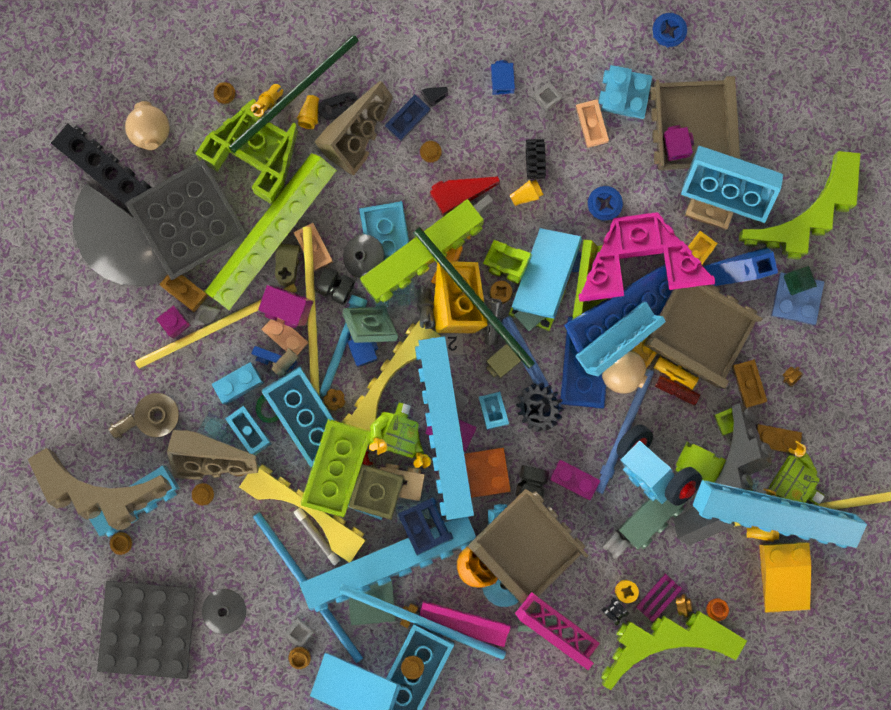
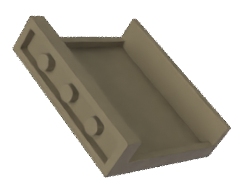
[650,76,740,170]
[644,285,763,389]
[468,489,589,613]

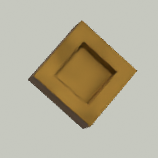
[399,603,419,628]

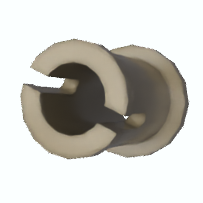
[271,348,299,377]
[108,413,136,439]

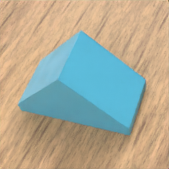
[479,392,509,430]

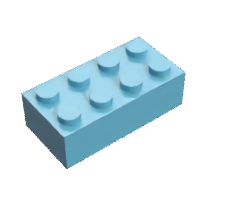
[681,146,783,223]
[262,366,335,467]
[386,624,454,710]

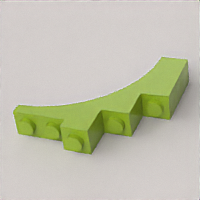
[739,151,861,260]
[600,610,747,690]

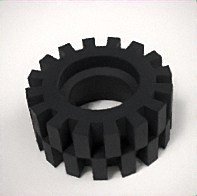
[526,139,546,179]

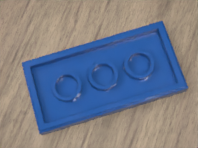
[560,317,606,409]

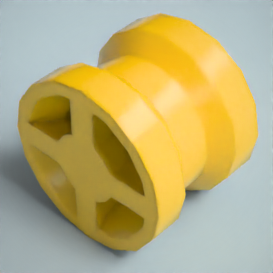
[615,580,639,603]

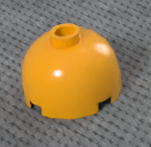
[457,546,498,588]

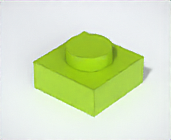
[713,408,734,436]

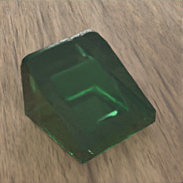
[784,266,817,295]

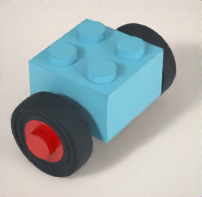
[616,424,702,506]

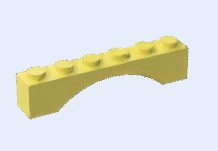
[342,321,441,431]
[239,464,366,563]

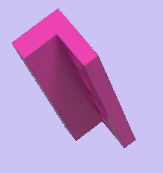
[515,592,600,670]
[419,601,511,647]

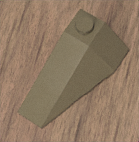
[315,81,393,175]
[167,430,259,480]

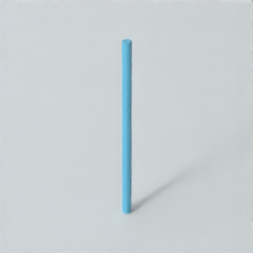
[339,584,506,660]

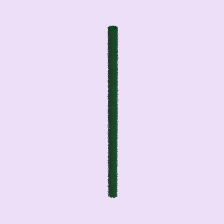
[228,35,359,153]
[413,227,535,368]

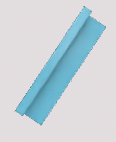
[575,302,666,376]

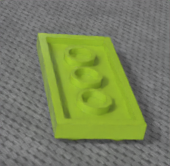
[301,419,371,517]

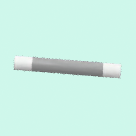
[294,508,341,565]

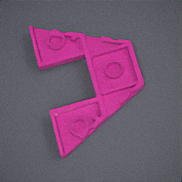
[578,212,715,302]

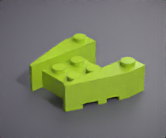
[195,99,298,204]

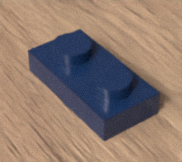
[385,94,431,142]

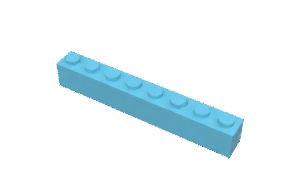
[415,336,474,520]
[692,480,867,548]
[299,517,476,612]

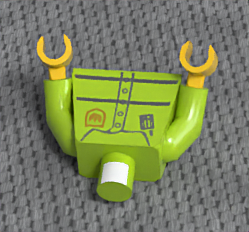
[369,402,431,469]
[763,441,825,506]

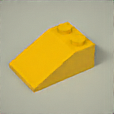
[433,261,488,333]
[759,542,811,612]

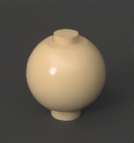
[125,101,170,150]
[602,350,647,394]

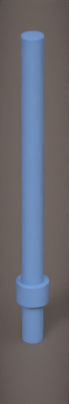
[596,369,654,494]

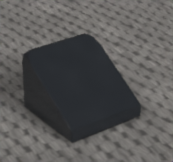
[421,87,448,107]

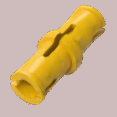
[251,84,283,117]
[653,356,699,390]

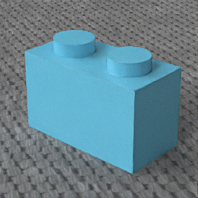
[211,362,264,405]
[225,406,272,455]

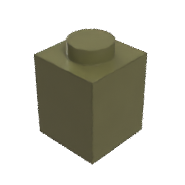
[486,344,521,379]

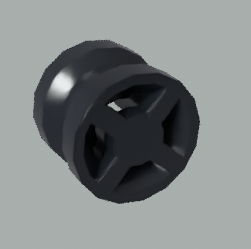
[601,598,629,626]

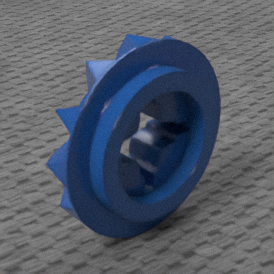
[652,13,687,48]
[588,186,623,221]

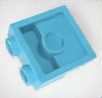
[598,65,652,119]

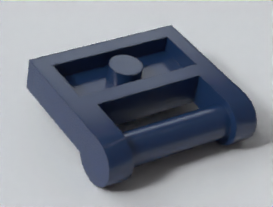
[398,497,454,556]

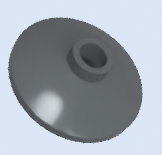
[343,234,385,278]
[202,589,246,634]

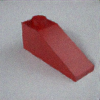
[430,176,500,217]

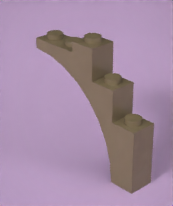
[28,448,172,531]

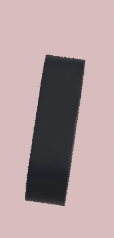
[318,92,358,120]

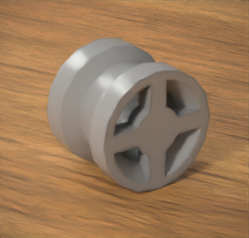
[602,531,630,559]

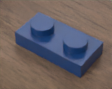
[251,346,298,373]

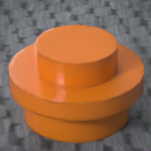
[706,598,729,621]

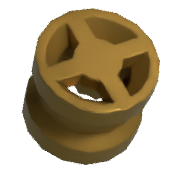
[490,281,512,304]

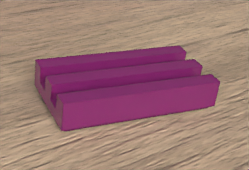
[636,574,682,622]

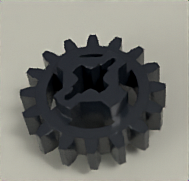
[516,383,564,432]

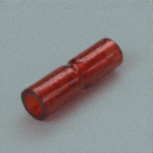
[654,375,700,406]

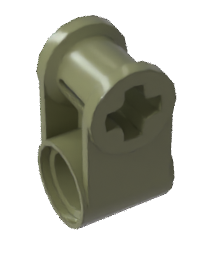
[275,244,300,287]

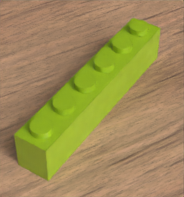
[360,199,484,304]

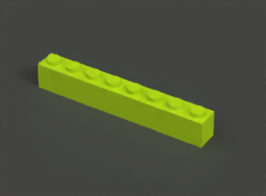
[205,153,337,310]

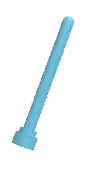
[320,295,368,397]

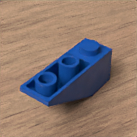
[703,247,778,286]

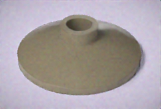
[134,393,179,437]

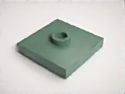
[342,307,398,343]
[349,577,396,625]

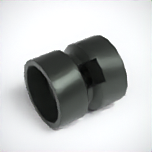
[315,266,355,305]
[515,465,550,499]

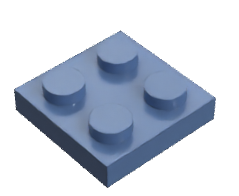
[771,272,824,325]

